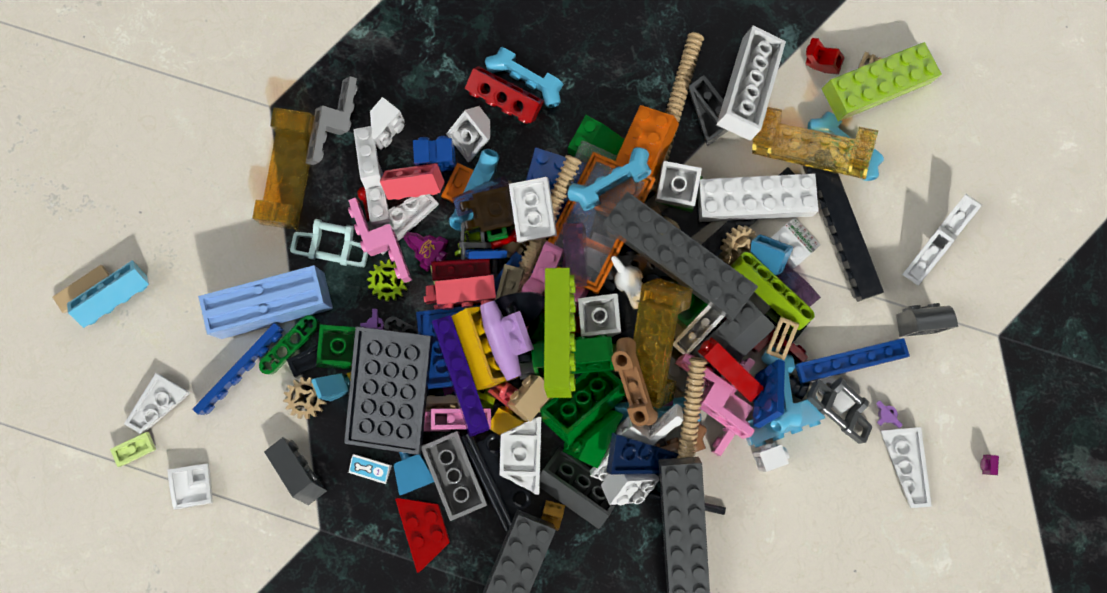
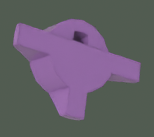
[360,309,384,329]
[876,400,903,428]

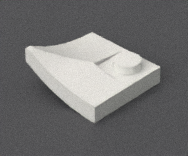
[167,463,213,510]

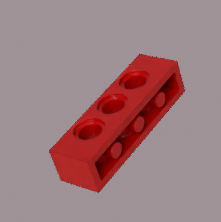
[465,66,544,124]

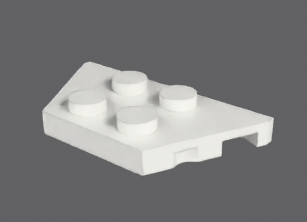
[500,417,541,495]

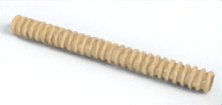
[650,32,704,193]
[518,155,582,292]
[677,357,707,458]

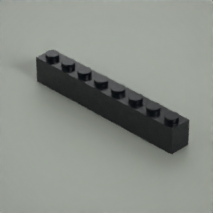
[803,150,884,302]

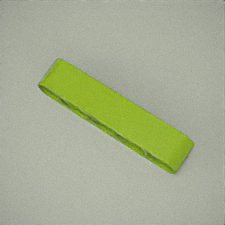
[731,252,815,330]

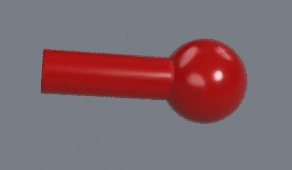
[357,187,370,221]
[491,228,519,250]

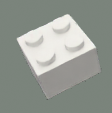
[655,161,702,209]

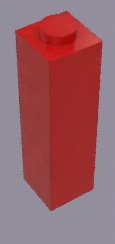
[697,337,764,402]

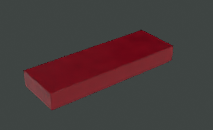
[431,259,491,281]

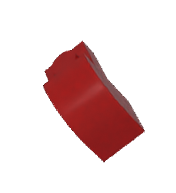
[806,38,845,74]

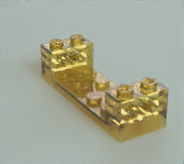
[752,107,879,179]
[252,108,314,230]
[624,278,693,409]

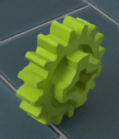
[367,260,410,302]

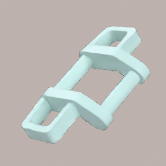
[290,219,368,267]

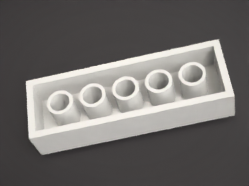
[716,25,786,141]
[697,174,818,222]

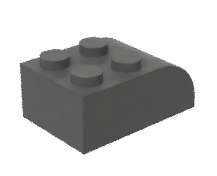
[896,303,958,337]

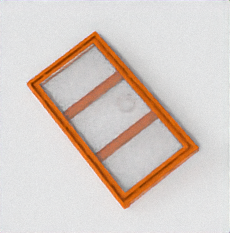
[536,152,656,294]

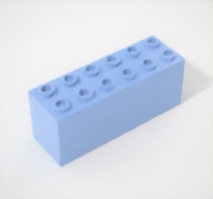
[198,265,333,339]

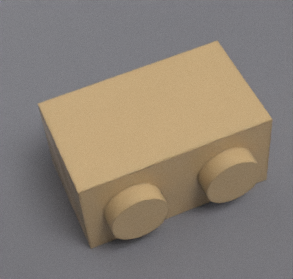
[507,375,549,422]

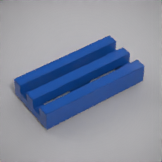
[465,248,507,259]

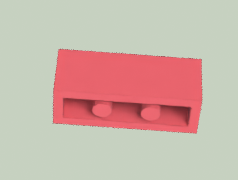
[380,163,445,200]
[435,275,496,310]

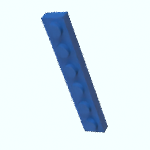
[192,323,284,415]
[795,338,910,384]

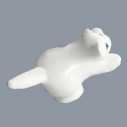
[611,256,654,309]

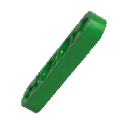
[259,315,319,375]

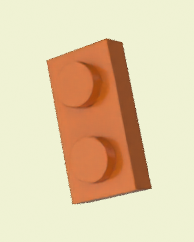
[441,163,474,205]

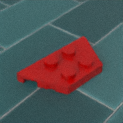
[395,498,450,573]

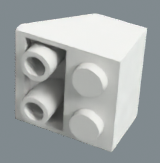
[370,97,405,150]
[601,474,660,505]

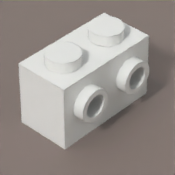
[752,442,790,472]

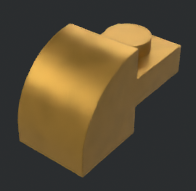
[541,500,565,531]

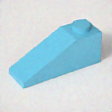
[311,373,350,401]

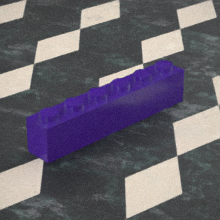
[432,315,489,437]

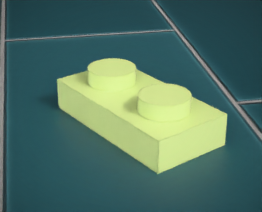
[110,432,156,467]

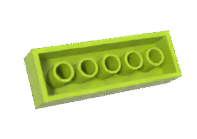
[821,42,942,122]
[544,268,576,398]

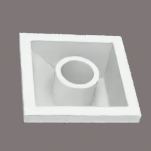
[446,106,490,162]

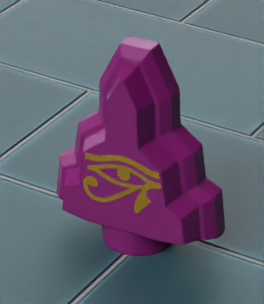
[403,232,449,272]

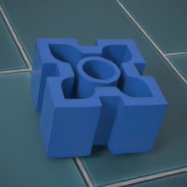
[413,136,456,171]

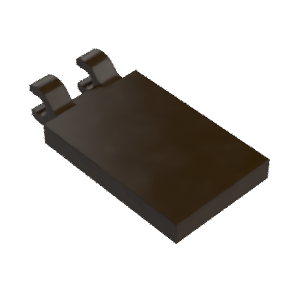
[460,186,515,233]

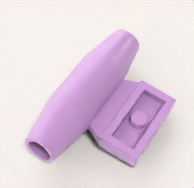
[480,300,534,381]

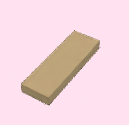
[52,265,109,313]

